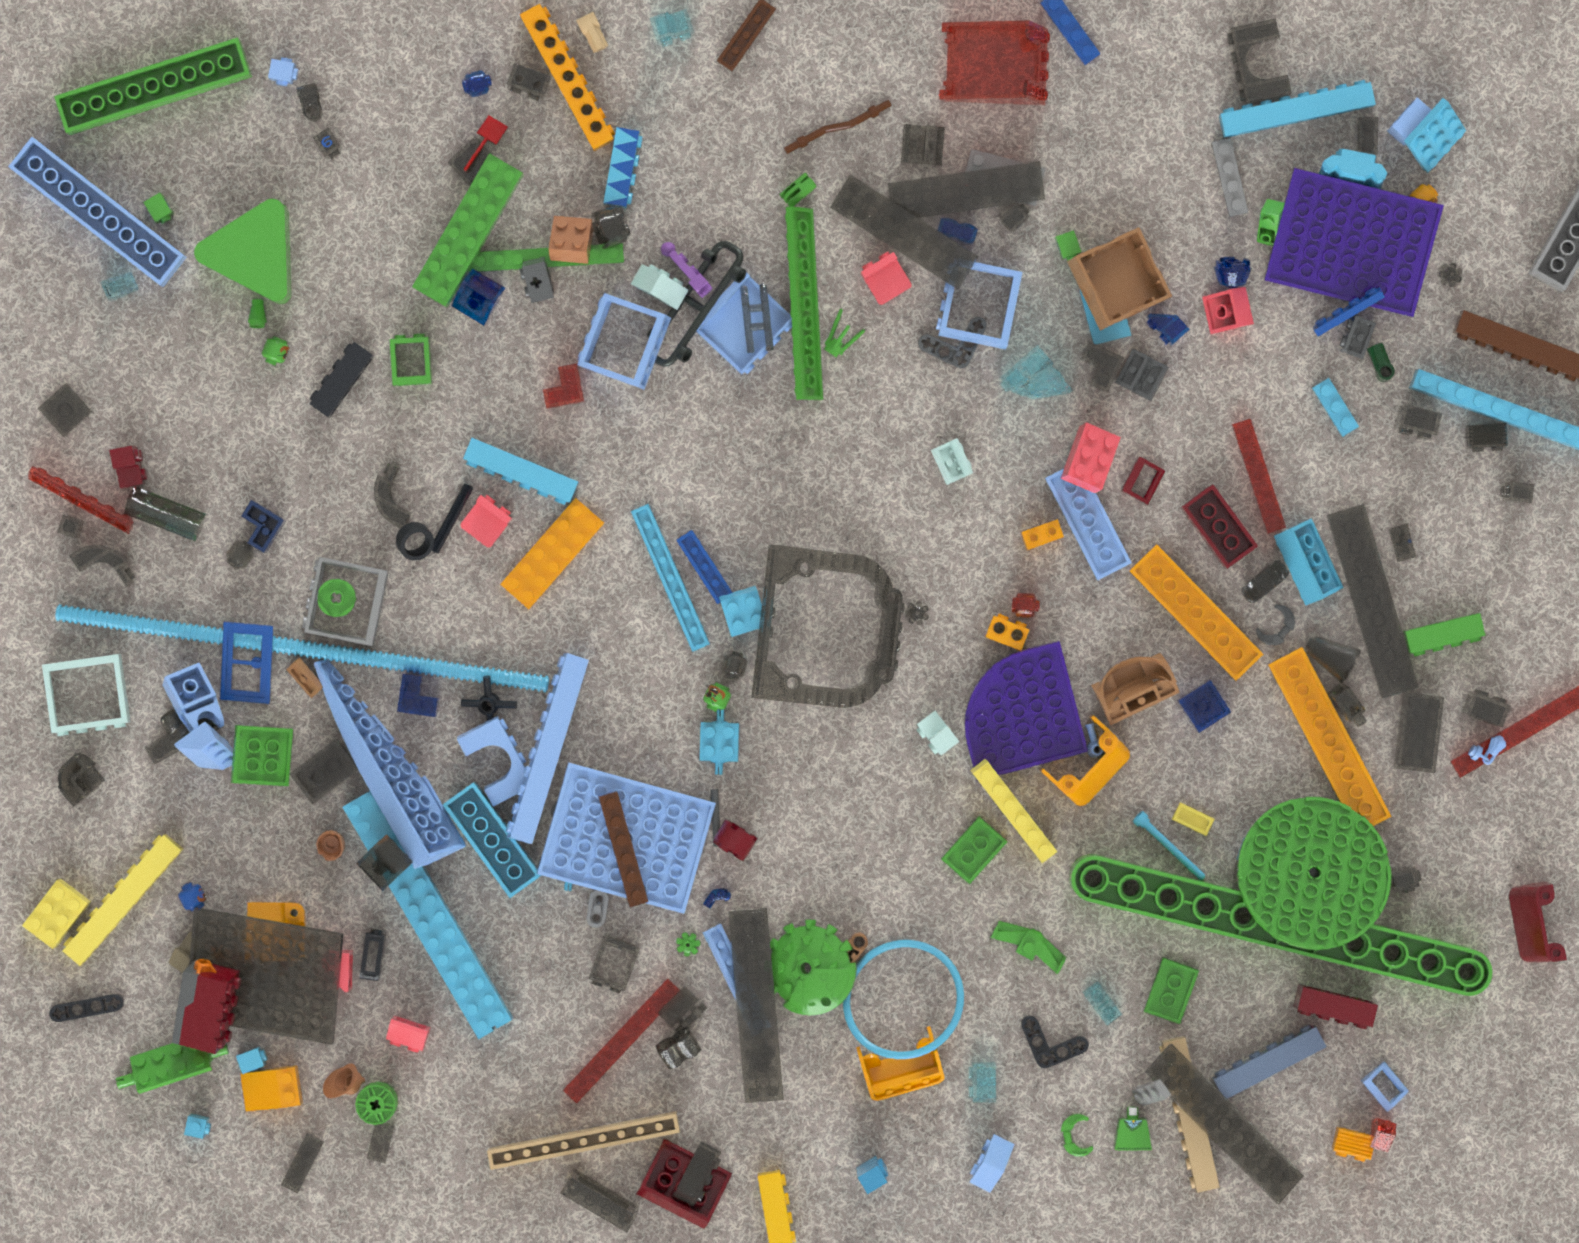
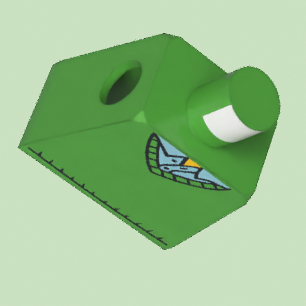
[1114,1106,1152,1151]

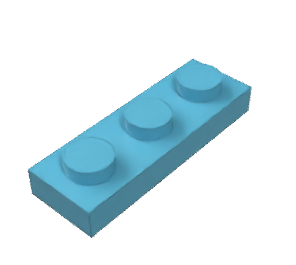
[1312,378,1359,437]

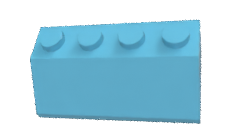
[1274,518,1344,605]

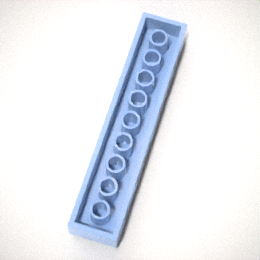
[8,137,187,287]

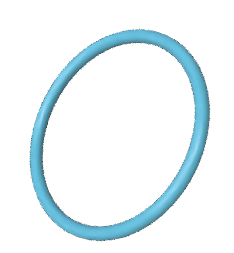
[843,940,964,1059]

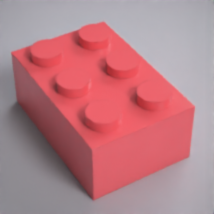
[1060,422,1121,493]

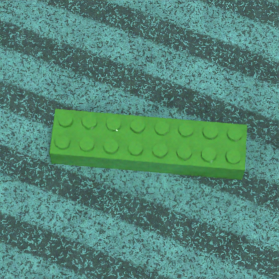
[412,153,524,308]

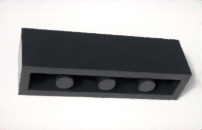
[309,342,374,418]

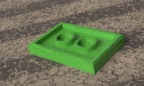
[941,816,1008,884]
[1144,957,1199,1024]

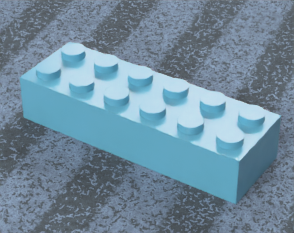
[443,782,542,898]

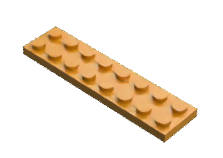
[1129,544,1264,681]

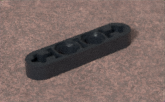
[49,994,124,1022]

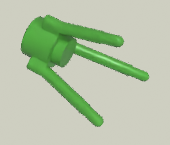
[824,309,865,358]

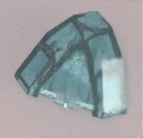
[1000,345,1073,400]

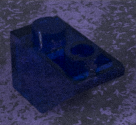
[1146,313,1190,346]

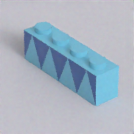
[603,127,643,208]

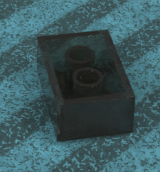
[289,738,359,804]

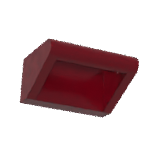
[1121,457,1165,505]

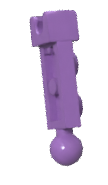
[661,242,713,298]

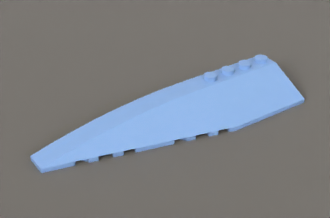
[314,659,466,869]

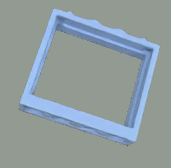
[936,258,1022,350]
[577,293,671,390]

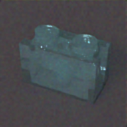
[968,1062,996,1103]

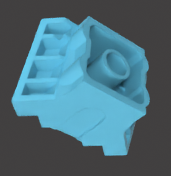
[1319,149,1387,189]

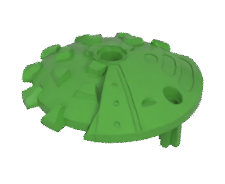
[763,919,857,1016]

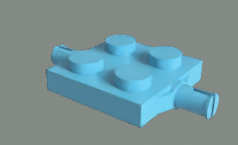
[699,709,740,775]

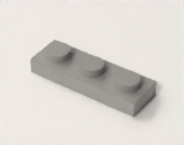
[1132,1079,1171,1106]

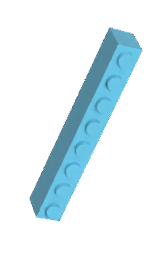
[1219,80,1376,138]

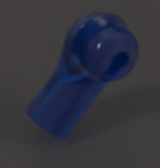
[703,888,731,909]

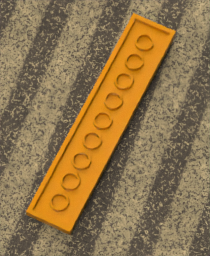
[1268,647,1392,826]

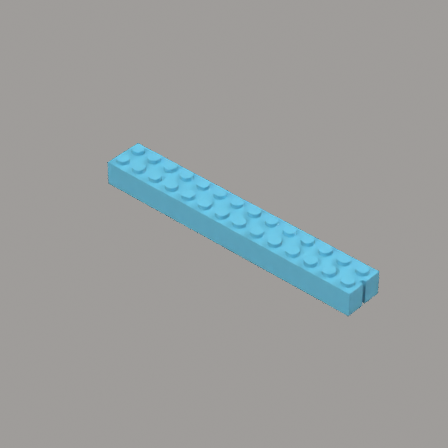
[343,791,513,1040]

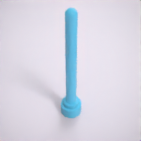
[1132,811,1205,880]

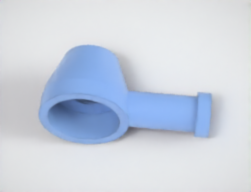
[1085,723,1105,759]

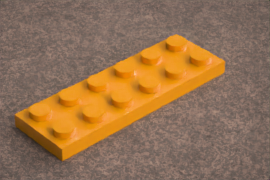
[500,498,604,609]

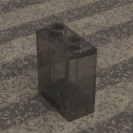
[589,934,641,993]

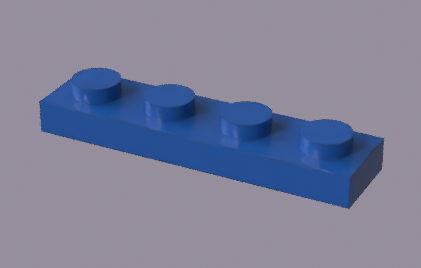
[1040,0,1100,66]
[1313,287,1385,336]
[676,530,733,604]

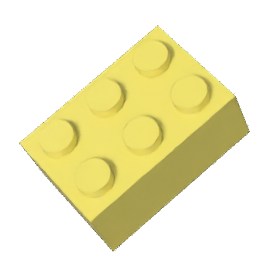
[22,879,91,949]

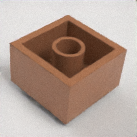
[548,216,594,264]

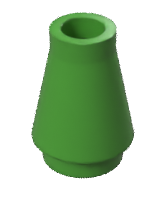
[248,299,267,329]

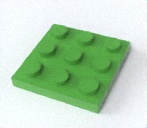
[231,725,293,786]

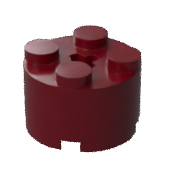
[713,819,758,861]

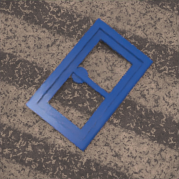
[220,622,274,704]

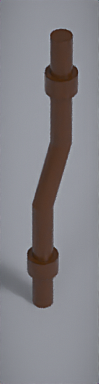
[784,100,892,154]

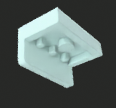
[931,438,973,485]

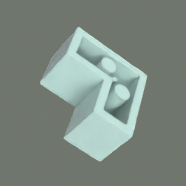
[631,264,688,310]
[916,710,959,755]

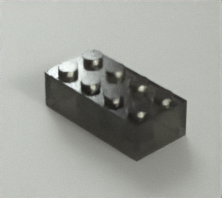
[1394,692,1444,773]

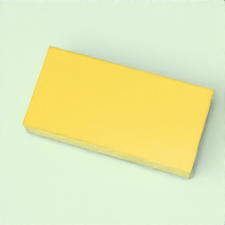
[1172,802,1215,836]

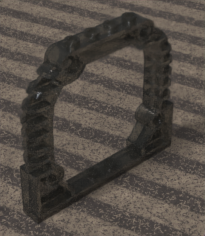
[751,544,905,708]

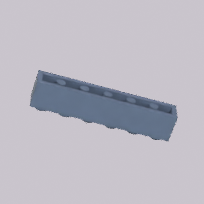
[1212,1024,1327,1100]

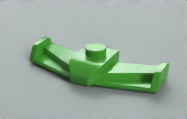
[990,921,1066,975]

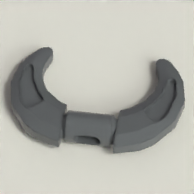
[1256,605,1295,645]

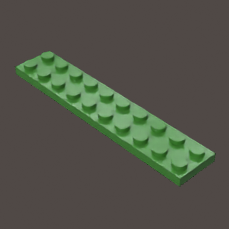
[785,207,823,400]

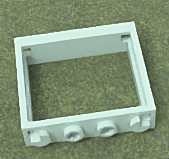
[42,654,130,736]

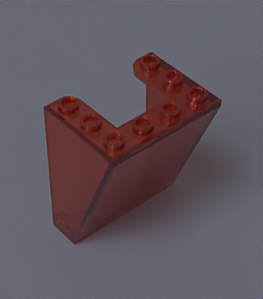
[939,20,1050,105]

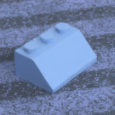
[174,722,233,770]

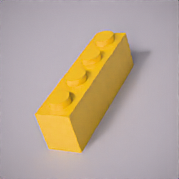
[758,1170,796,1243]

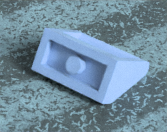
[1361,1061,1409,1112]

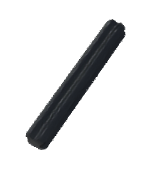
[432,484,473,554]

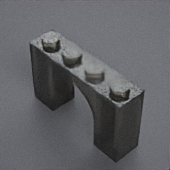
[1227,18,1292,105]

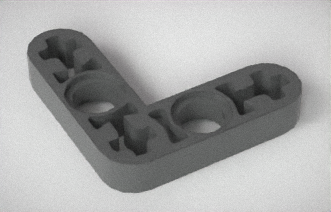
[918,317,987,369]

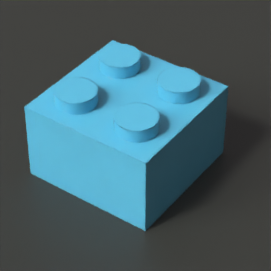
[719,585,768,637]

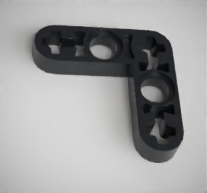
[1021,1015,1089,1068]

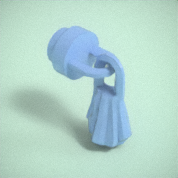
[1468,735,1506,765]

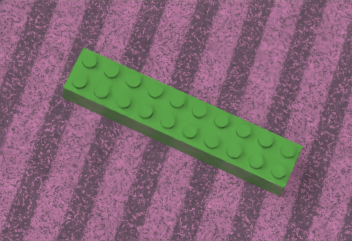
[54,37,252,135]

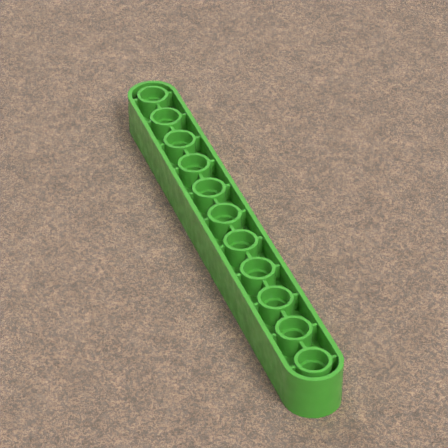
[1069,854,1493,996]

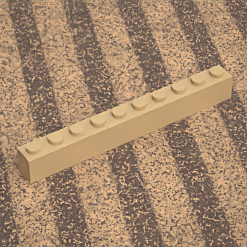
[487,1111,680,1170]

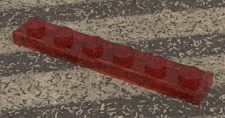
[1232,419,1286,534]
[28,466,134,534]

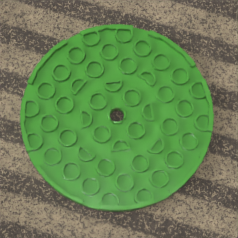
[1237,797,1391,950]

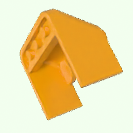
[1039,715,1130,806]
[856,1026,945,1101]

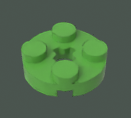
[317,579,357,617]

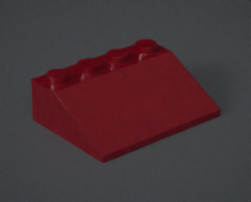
[636,1139,732,1229]

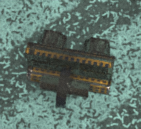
[1388,524,1416,562]

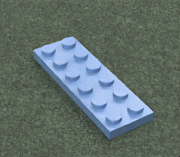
[1045,469,1132,581]

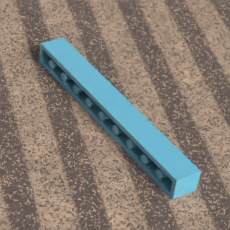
[1409,369,1579,450]

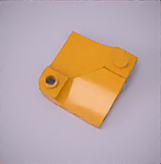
[245,902,306,961]

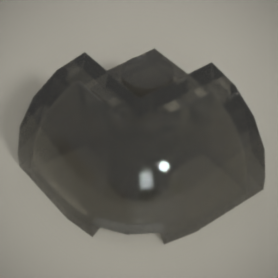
[58,753,105,807]

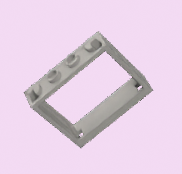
[302,557,389,646]

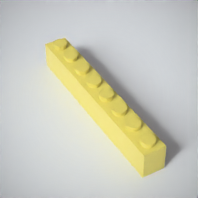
[63,834,183,966]

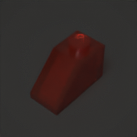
[1370,1118,1397,1152]

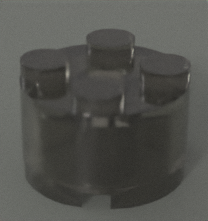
[591,205,631,249]

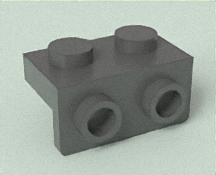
[1339,314,1376,359]

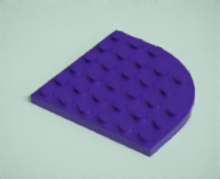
[964,641,1088,781]

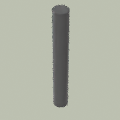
[711,789,720,847]

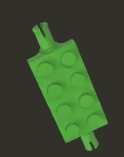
[116,1043,229,1094]

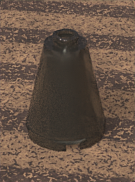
[1305,636,1361,684]

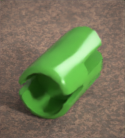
[779,173,817,207]

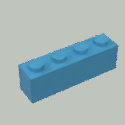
[856,1156,889,1194]

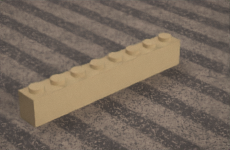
[1159,1036,1220,1193]

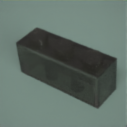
[673,1141,721,1206]

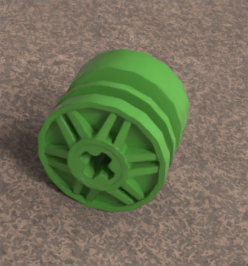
[355,1081,398,1125]

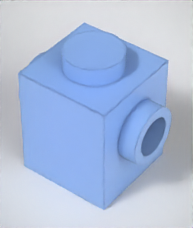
[268,57,299,86]

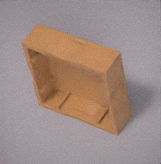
[1067,227,1172,331]

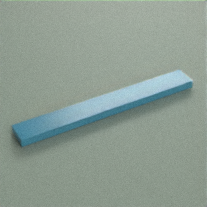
[631,504,710,652]

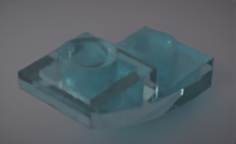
[1082,981,1122,1026]

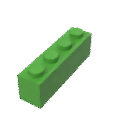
[1403,613,1486,656]

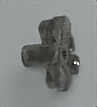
[1438,263,1462,287]
[905,601,929,625]

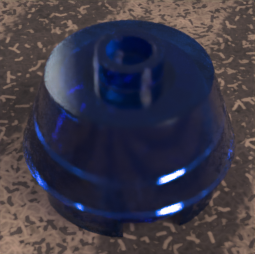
[1213,257,1252,288]

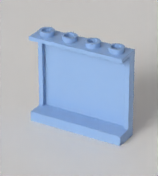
[696,272,792,375]

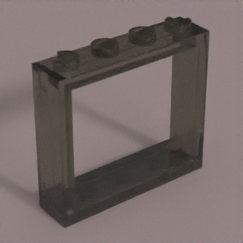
[560,1168,639,1233]

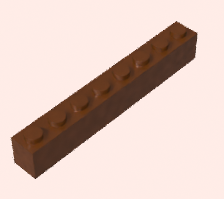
[1453,310,1579,382]

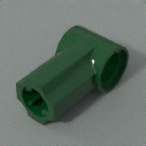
[1367,343,1395,382]

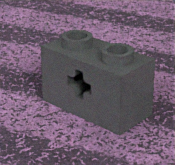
[519,257,554,303]

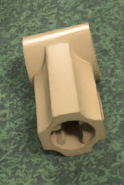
[576,12,608,53]

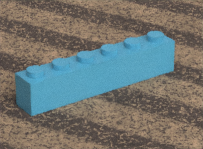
[463,438,579,505]

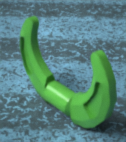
[1061,1114,1093,1157]

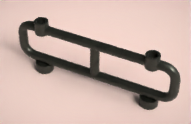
[647,241,746,367]

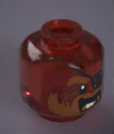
[1012,593,1040,618]

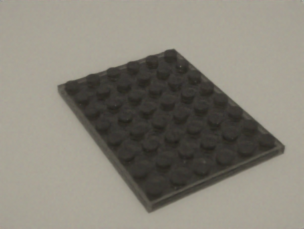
[189,907,344,1045]

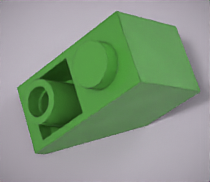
[1257,199,1284,246]

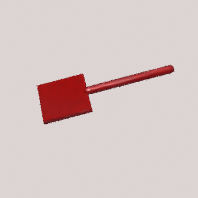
[464,115,508,171]

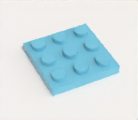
[1404,98,1466,173]

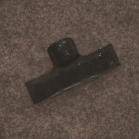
[145,709,222,765]

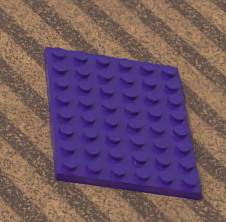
[1264,168,1444,317]

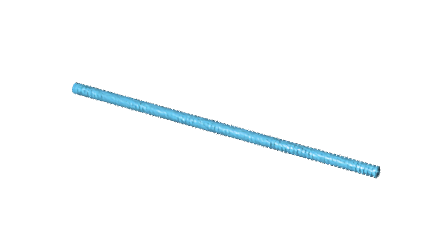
[55,604,549,693]

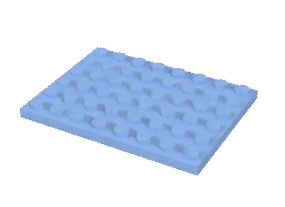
[537,762,716,914]

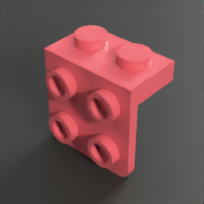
[860,251,912,305]
[460,495,513,548]

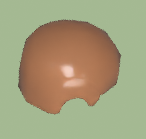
[316,830,345,861]

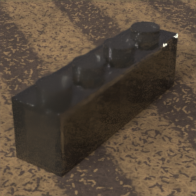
[124,486,206,542]

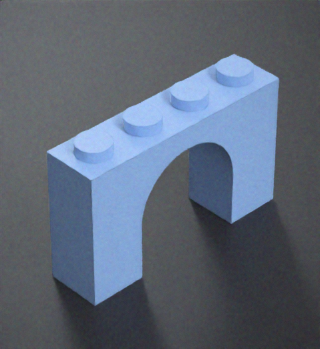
[457,715,526,807]

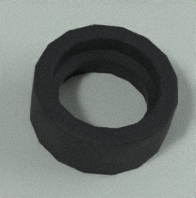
[395,522,434,561]

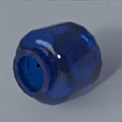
[462,70,492,97]

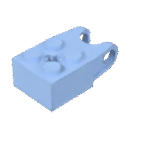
[162,662,224,732]

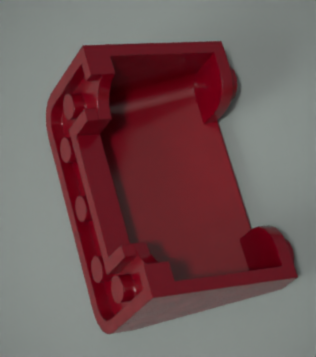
[1509,881,1567,962]

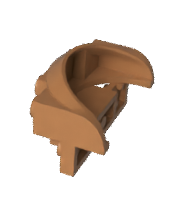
[1091,652,1180,725]

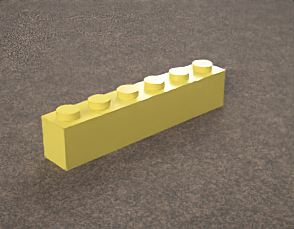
[970,759,1057,863]

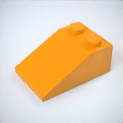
[240,1065,303,1111]

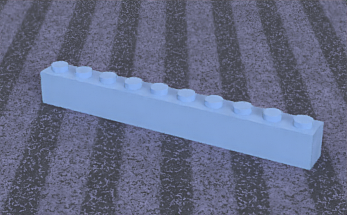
[506,653,589,844]

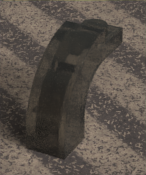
[374,461,412,528]
[69,545,135,587]

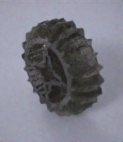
[1241,560,1289,603]

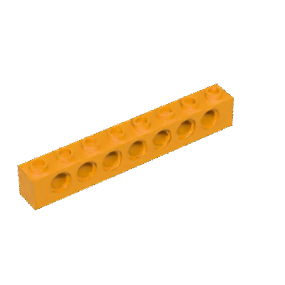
[519,4,615,151]

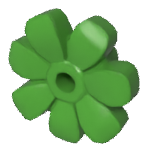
[676,932,700,957]

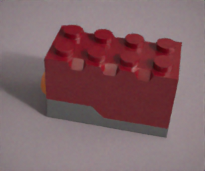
[172,959,241,1054]

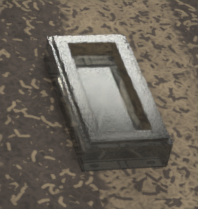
[367,1123,395,1163]

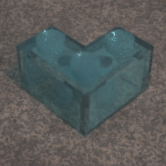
[649,9,694,47]

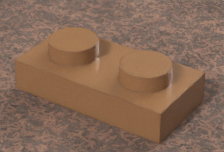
[286,657,323,699]

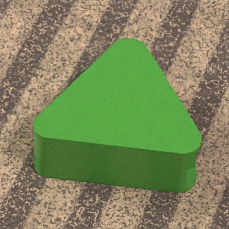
[194,199,292,304]

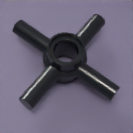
[461,675,517,721]

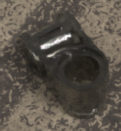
[296,83,323,122]

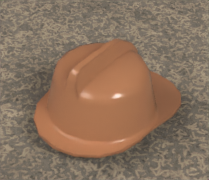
[323,1063,365,1099]

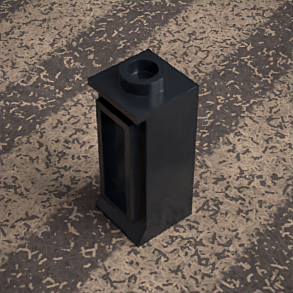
[359,929,386,981]

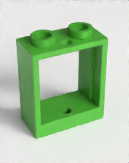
[390,334,432,386]

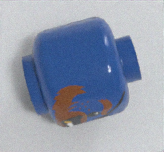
[178,882,207,912]

